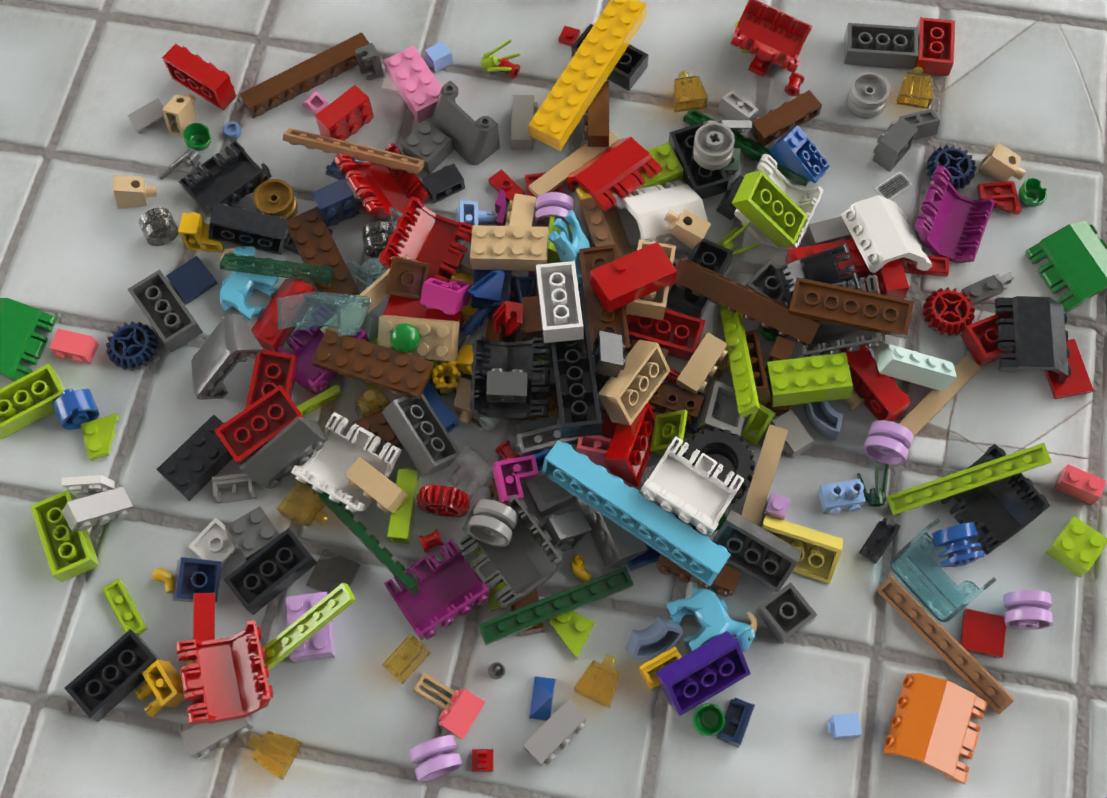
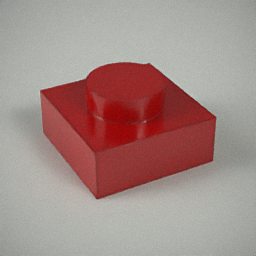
[559,25,580,47]

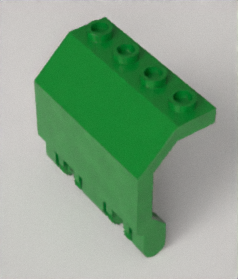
[1025,220,1107,313]
[0,298,57,382]

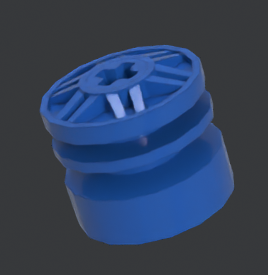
[932,522,985,567]

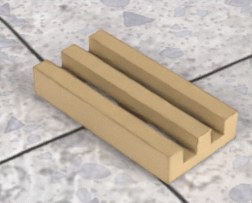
[413,672,455,710]

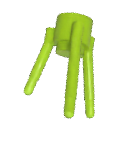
[481,39,520,73]
[716,223,761,255]

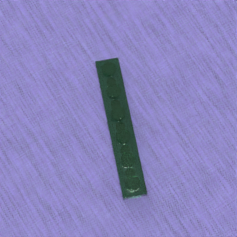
[220,253,334,284]

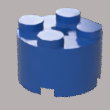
[52,388,99,430]

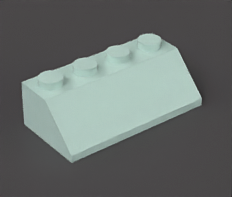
[872,343,957,391]

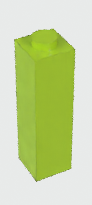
[387,467,420,544]

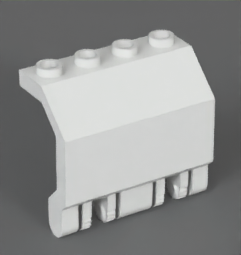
[734,154,824,250]
[614,180,708,246]
[841,195,932,273]
[291,412,401,513]
[640,436,745,536]

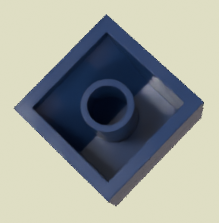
[172,557,222,603]

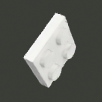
[61,475,115,494]

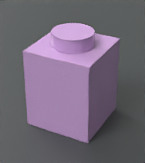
[763,493,790,520]

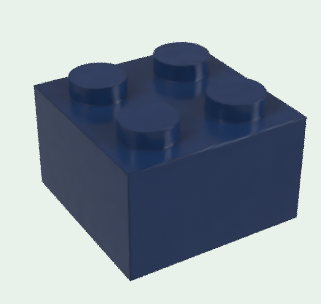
[312,178,359,228]

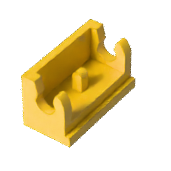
[639,646,681,690]

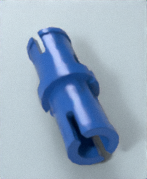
[460,302,493,338]

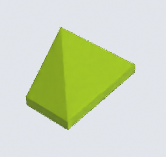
[740,403,776,445]

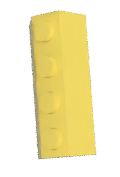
[761,514,843,584]

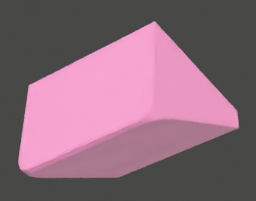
[302,91,328,115]

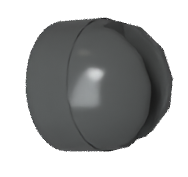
[488,662,505,679]

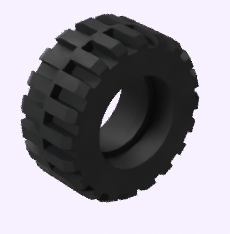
[682,428,755,505]

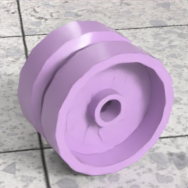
[534,192,575,230]
[863,420,914,465]
[1003,590,1053,630]
[409,735,463,782]

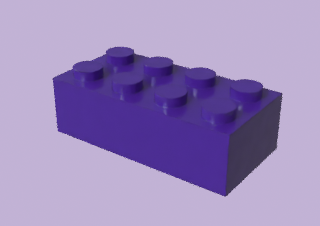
[656,631,751,716]

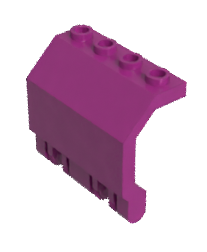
[914,166,995,263]
[275,305,369,394]
[384,539,490,641]

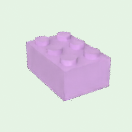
[286,591,335,663]

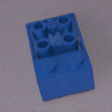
[768,125,830,183]

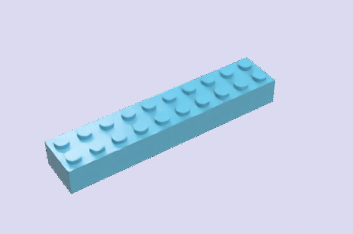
[541,440,731,586]

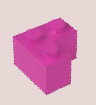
[420,278,473,315]
[492,455,539,504]

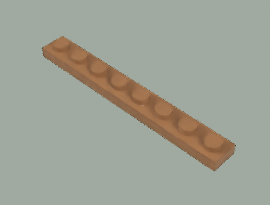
[283,128,424,174]
[876,576,1015,715]

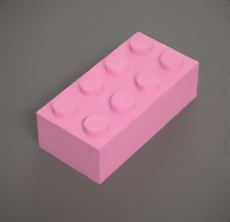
[383,45,442,123]

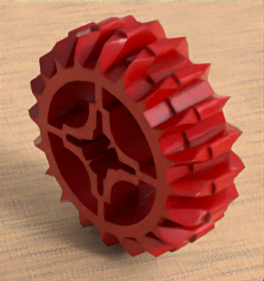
[922,287,975,337]
[416,484,470,518]

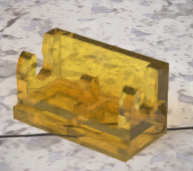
[382,633,430,684]

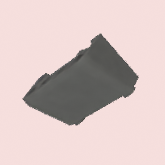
[431,80,500,165]
[191,314,263,400]

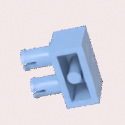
[456,200,494,240]
[818,479,866,515]

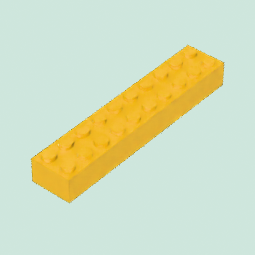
[528,0,647,151]

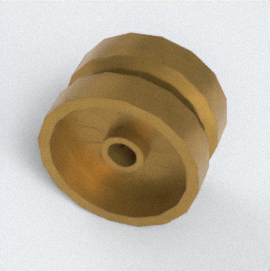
[253,179,298,219]

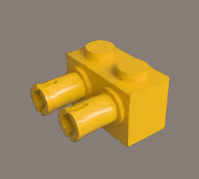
[134,660,185,718]

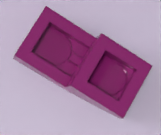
[495,189,507,226]

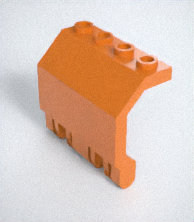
[883,673,988,784]

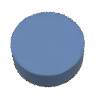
[223,121,242,140]

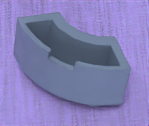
[804,401,843,441]
[625,616,684,659]

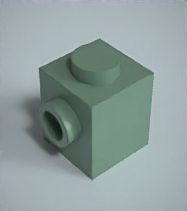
[723,148,741,175]

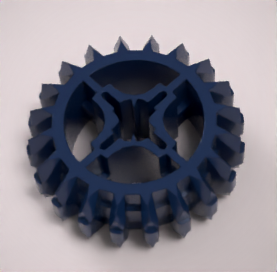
[926,145,976,190]
[106,321,158,371]

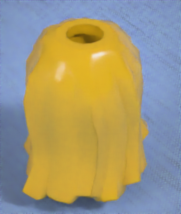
[432,361,461,394]

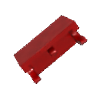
[493,301,523,337]

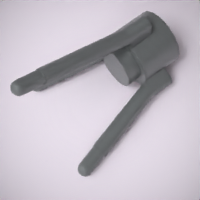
[159,148,201,182]

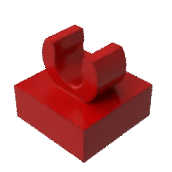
[748,56,772,77]
[472,749,494,772]

